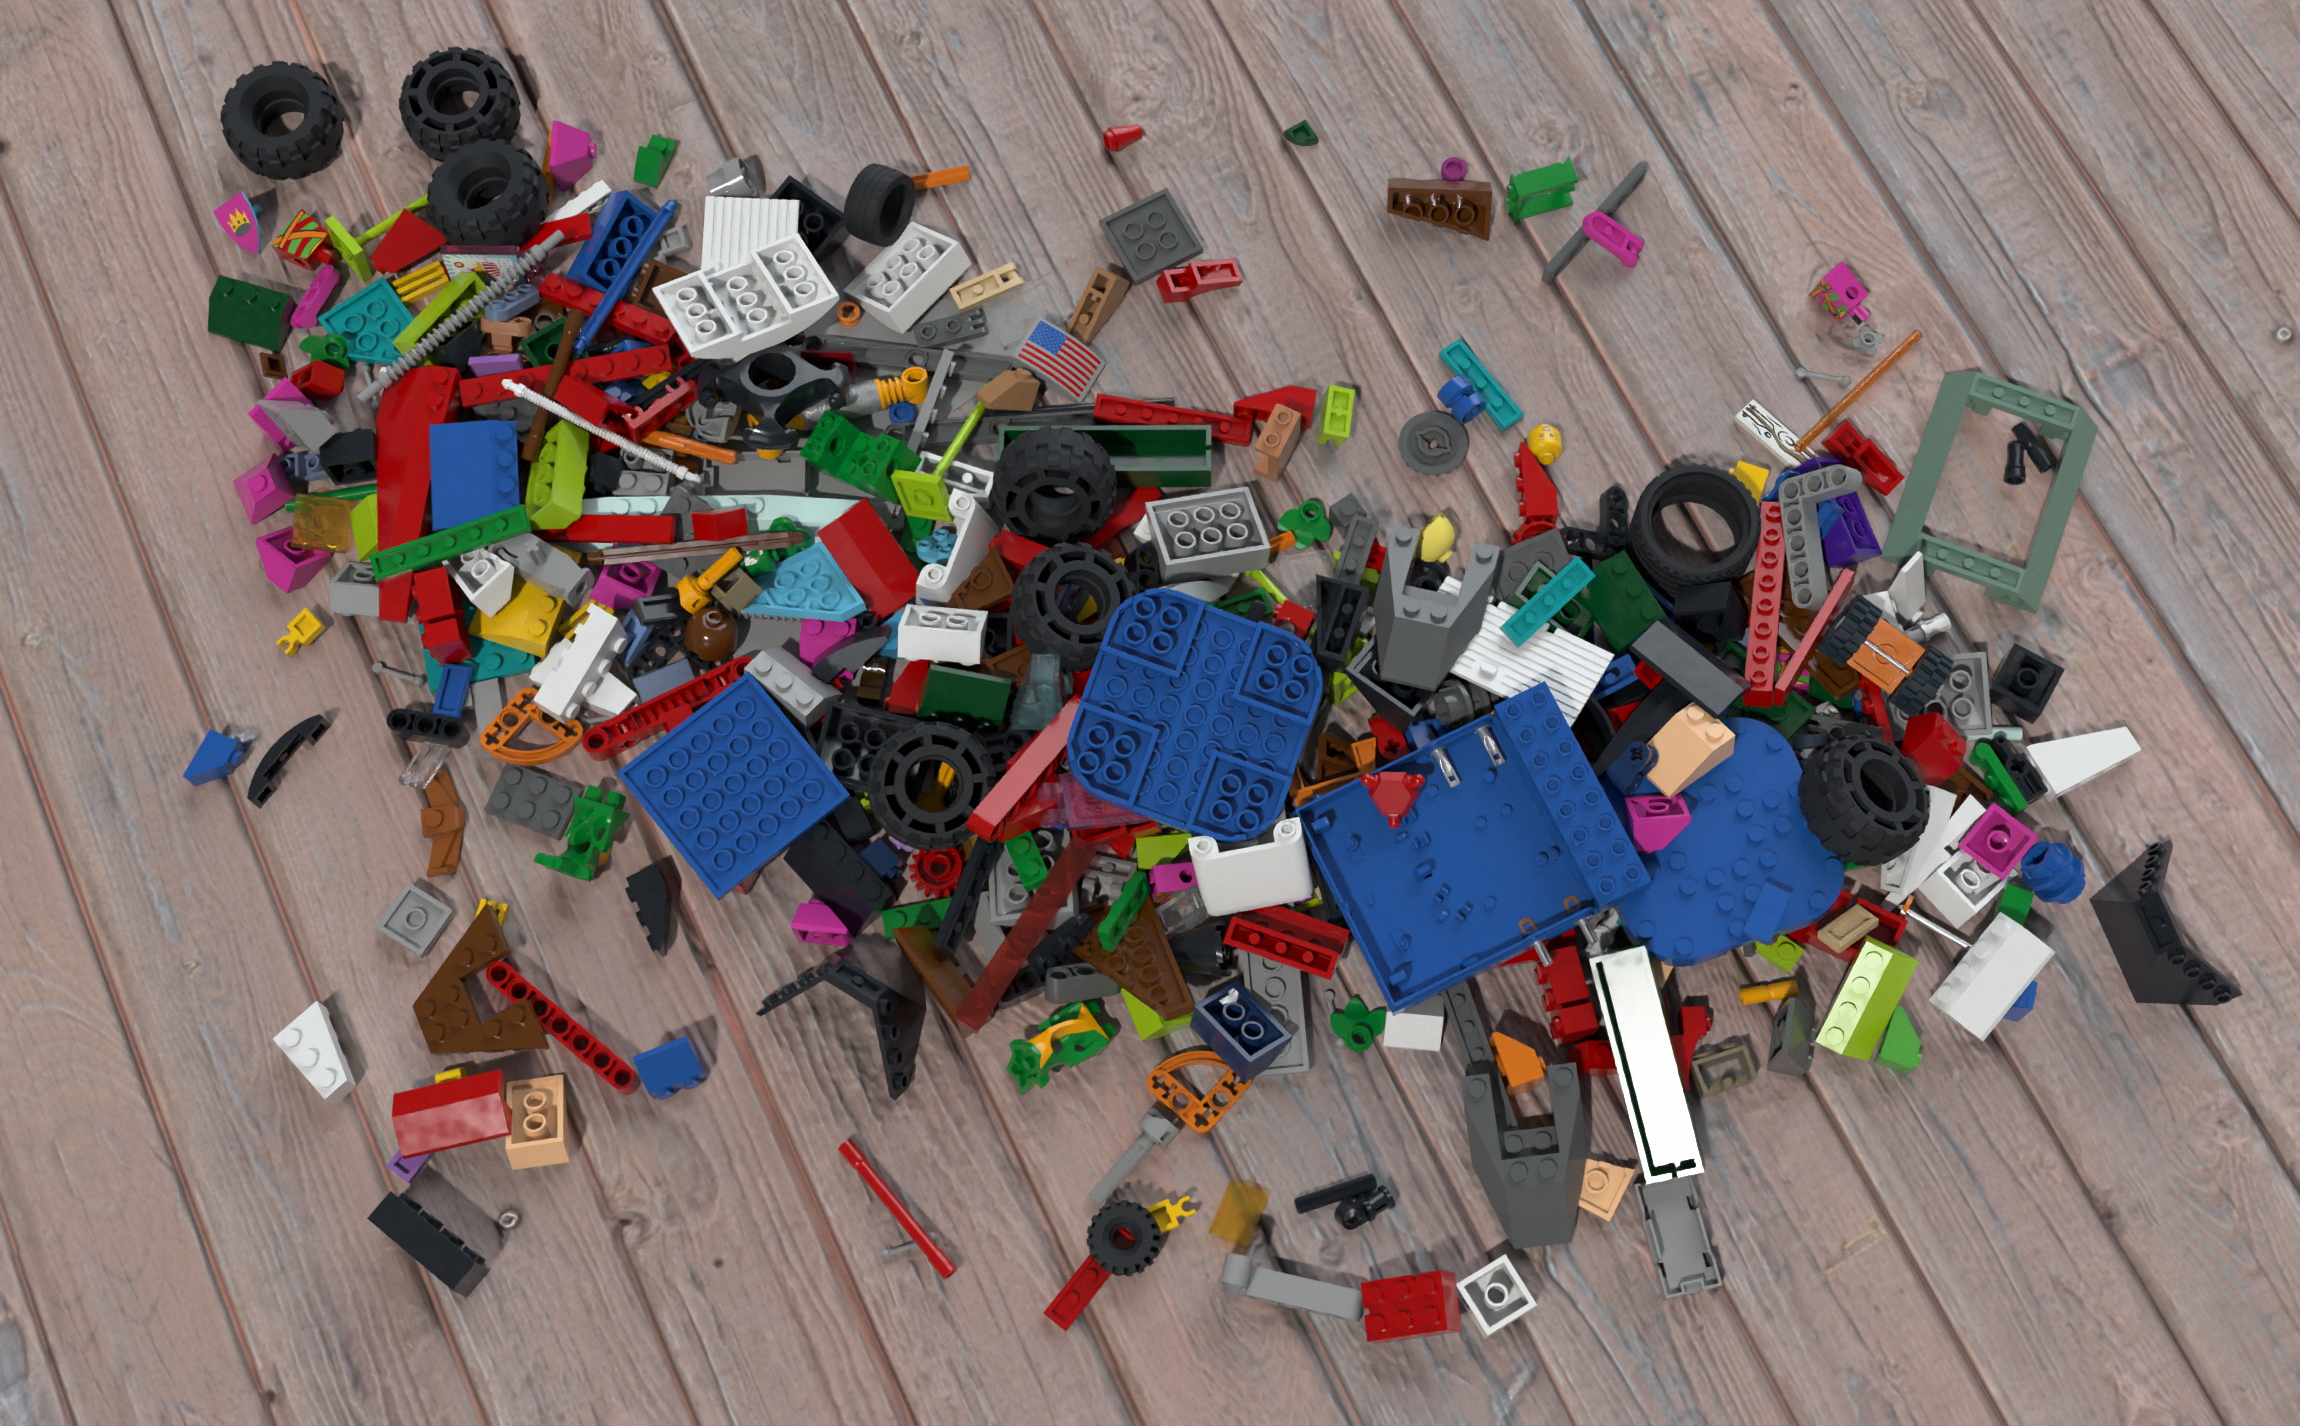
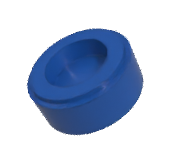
[889,402,916,424]

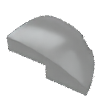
[686,400,742,443]

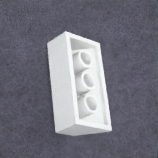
[1929,912,2055,1041]

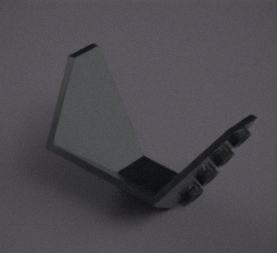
[2089,839,2243,1006]
[755,953,926,1101]

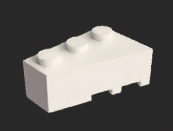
[915,451,994,509]
[273,1001,357,1106]

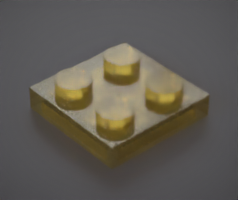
[291,493,351,554]

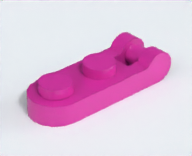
[1582,211,1644,268]
[290,265,341,329]

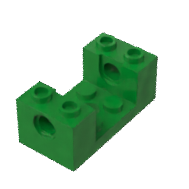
[799,410,922,505]

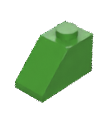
[1874,1005,1922,1075]

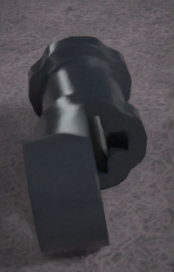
[1334,1185,1396,1230]

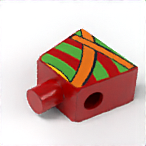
[271,209,338,271]

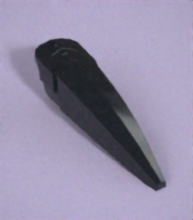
[1592,654,1726,781]

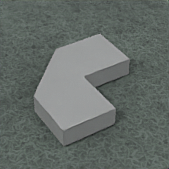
[640,226,690,269]

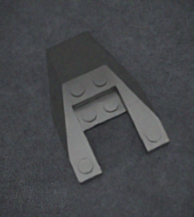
[1373,524,1501,691]
[1460,1062,1587,1250]

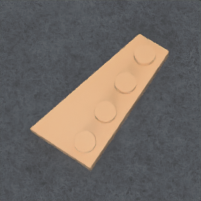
[1578,1158,1635,1222]

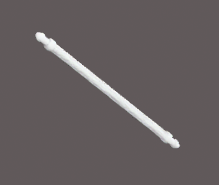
[501,379,701,484]

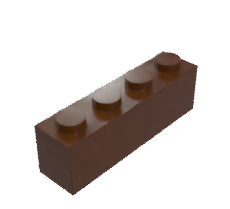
[1386,179,1492,241]

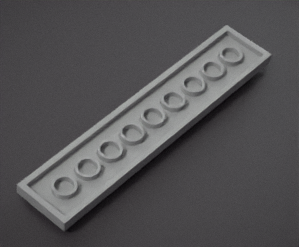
[1235,801,1310,1078]

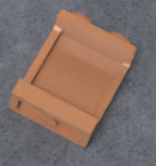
[1253,404,1301,483]

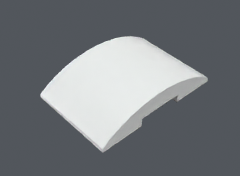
[652,233,839,359]

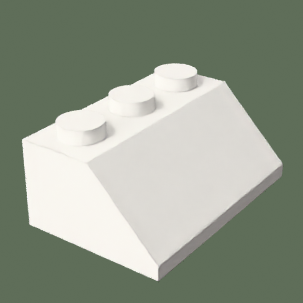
[898,604,988,666]

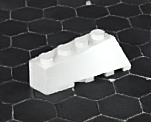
[442,548,514,618]

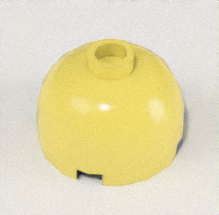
[1417,512,1455,563]

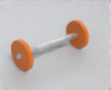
[1897,894,1981,951]

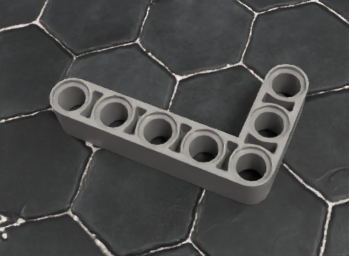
[1779,464,1862,611]
[1220,1253,1363,1323]

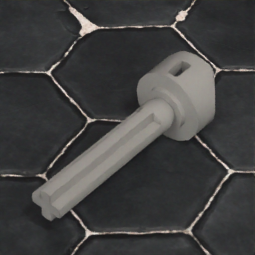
[1088,1107,1179,1206]

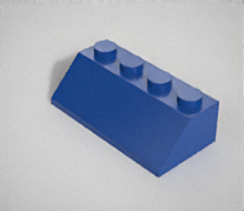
[565,190,657,301]

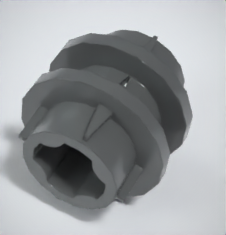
[1434,678,1500,730]

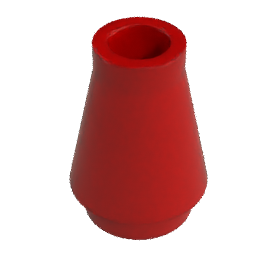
[1103,124,1142,152]

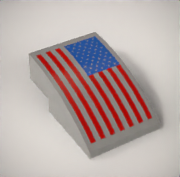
[1012,316,1106,404]

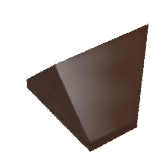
[1317,733,1358,784]

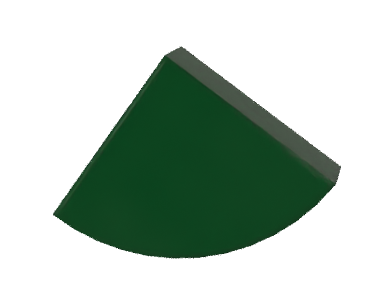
[1284,120,1319,146]

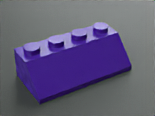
[1791,457,1882,568]

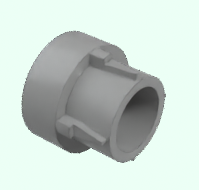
[706,156,757,199]

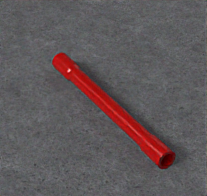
[838,1139,957,1280]

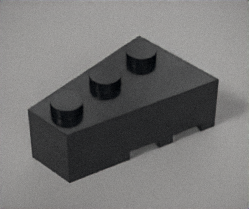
[1316,574,1370,674]

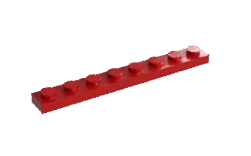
[459,344,674,408]

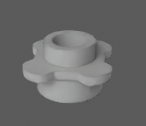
[1852,326,1884,356]

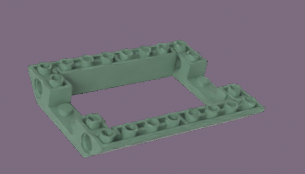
[1880,372,2099,614]

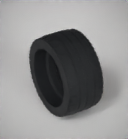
[844,163,916,247]

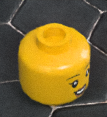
[1527,424,1563,465]

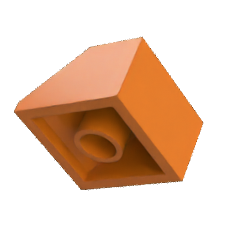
[1488,1032,1546,1098]

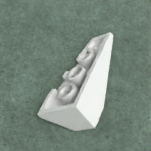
[1888,551,1926,629]

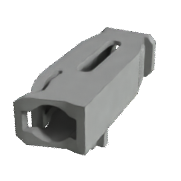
[488,533,595,607]

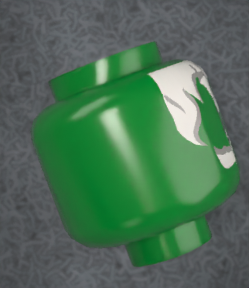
[739,549,780,577]

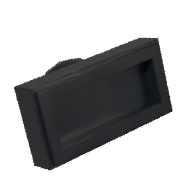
[633,593,692,629]

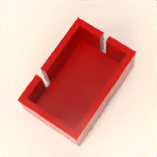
[411,566,473,666]
[1801,889,1908,964]
[1534,945,1599,1046]
[1361,1270,1462,1344]

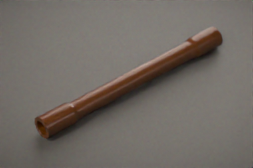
[519,308,585,463]

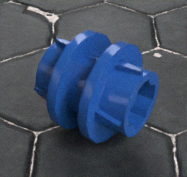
[2020,841,2086,904]

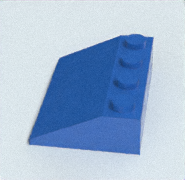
[429,420,519,531]

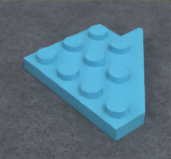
[743,541,867,622]

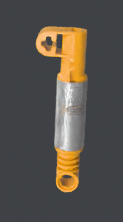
[747,367,930,459]

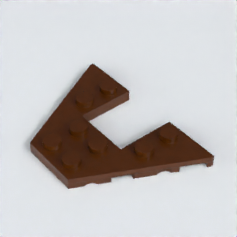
[929,546,1063,688]
[412,904,550,1056]

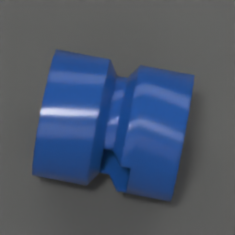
[1437,374,1487,425]

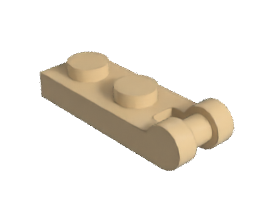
[949,263,1026,314]

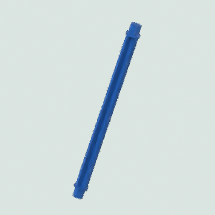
[572,200,677,355]

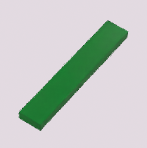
[369,504,533,582]

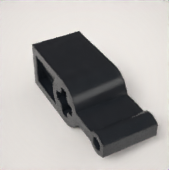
[1989,734,2048,805]

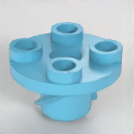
[916,529,958,567]

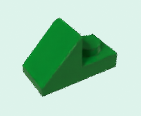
[633,134,678,189]

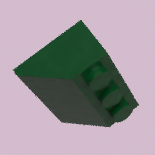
[208,275,298,353]
[519,316,607,408]
[1578,551,1667,654]
[1504,560,1595,639]
[916,664,1011,733]

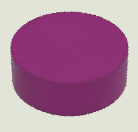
[1441,157,1467,181]

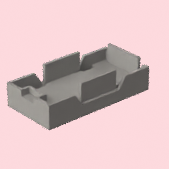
[702,451,812,497]
[1631,1175,1723,1301]

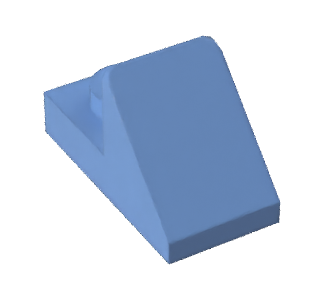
[616,608,655,665]

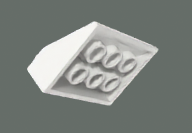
[843,222,972,334]

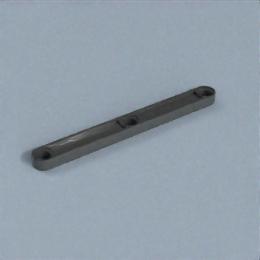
[802,335,1016,383]
[884,410,1115,449]

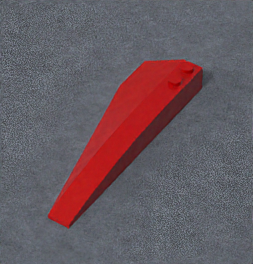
[376,366,463,624]

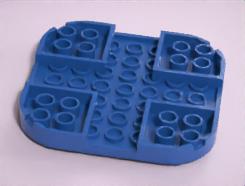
[1066,588,1322,844]
[1599,717,1844,967]

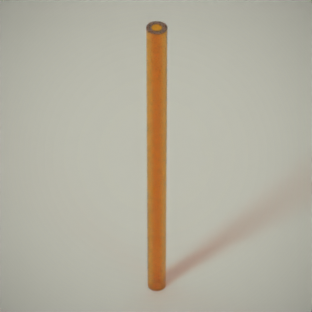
[1794,330,1923,452]

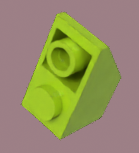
[1136,831,1192,877]

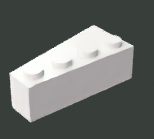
[533,603,629,725]

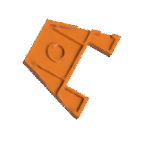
[1288,737,1376,808]

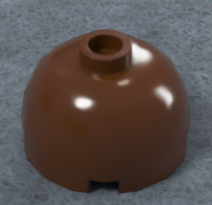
[684,606,738,661]

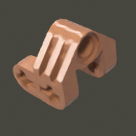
[481,313,532,369]

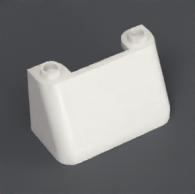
[916,488,999,607]
[1188,817,1314,916]

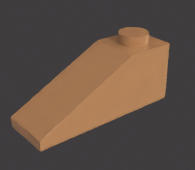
[1065,266,1130,346]

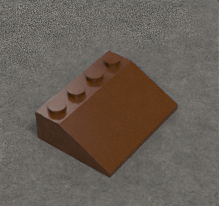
[892,925,992,1039]

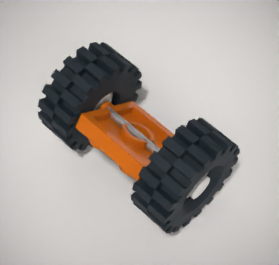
[1817,594,1954,717]

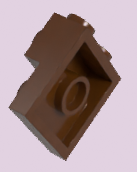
[630,258,688,320]

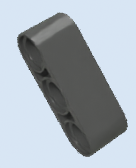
[1044,962,1122,1004]

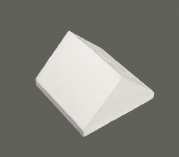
[1383,995,1444,1052]

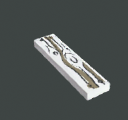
[1734,399,1819,470]

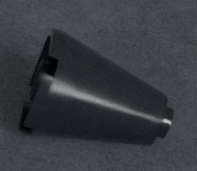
[1167,920,1233,977]

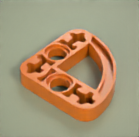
[480,687,584,766]
[1146,1051,1252,1135]

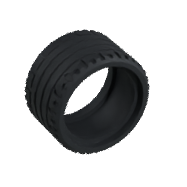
[1627,463,1762,601]

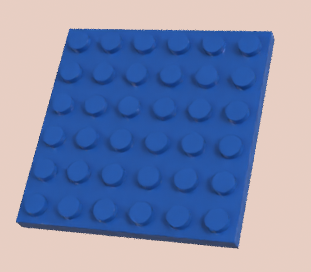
[617,671,851,901]

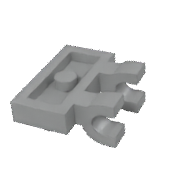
[1077,852,1138,906]

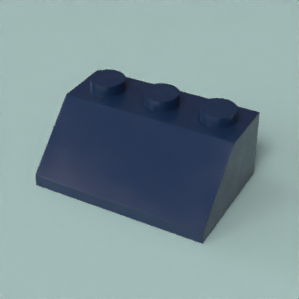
[1190,980,1292,1083]

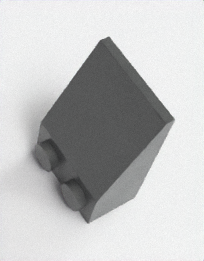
[1766,997,1817,1077]

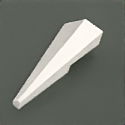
[1881,794,1986,912]

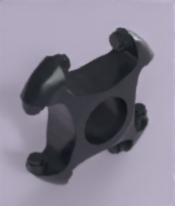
[697,331,850,450]

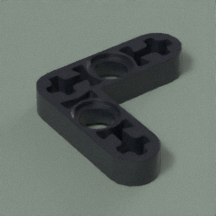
[1559,486,1628,561]
[627,621,728,684]

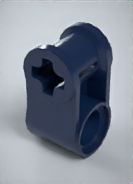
[1605,741,1659,796]

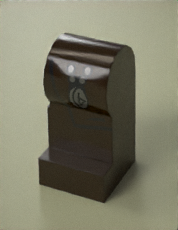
[856,655,889,708]

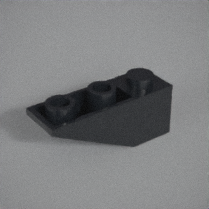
[625,864,672,957]

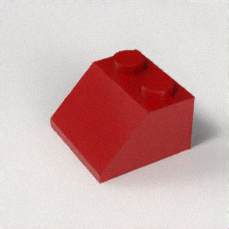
[1900,712,1966,788]

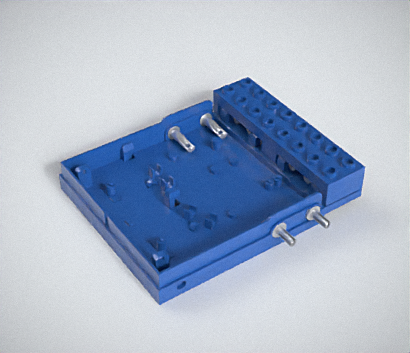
[1292,681,1652,1016]

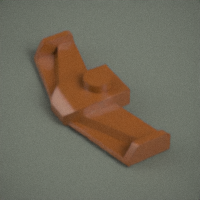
[418,768,466,878]

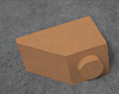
[975,368,1040,411]

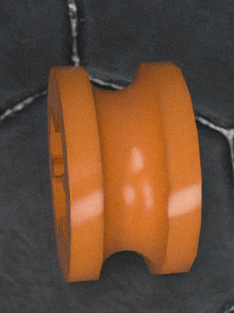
[837,301,861,328]

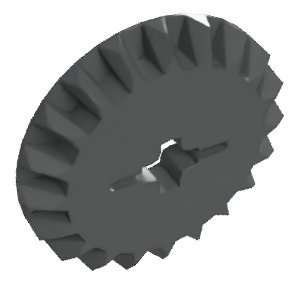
[1399,412,1468,477]

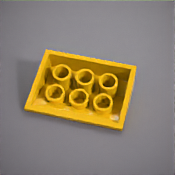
[468,544,582,658]

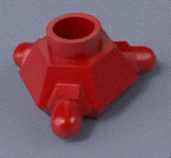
[1360,772,1425,829]

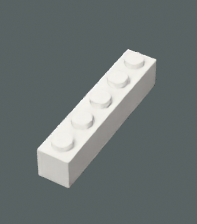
[541,180,612,224]

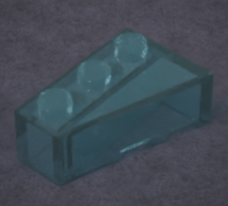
[1011,654,1068,730]

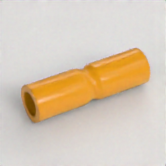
[1739,980,1799,1006]

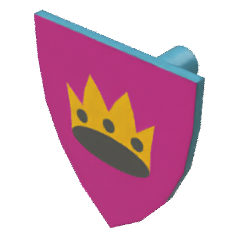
[213,191,262,255]

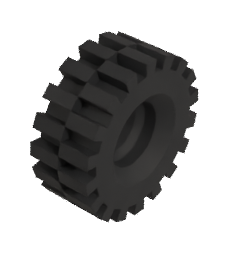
[1086,1200,1162,1277]

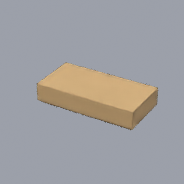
[1817,903,1879,954]

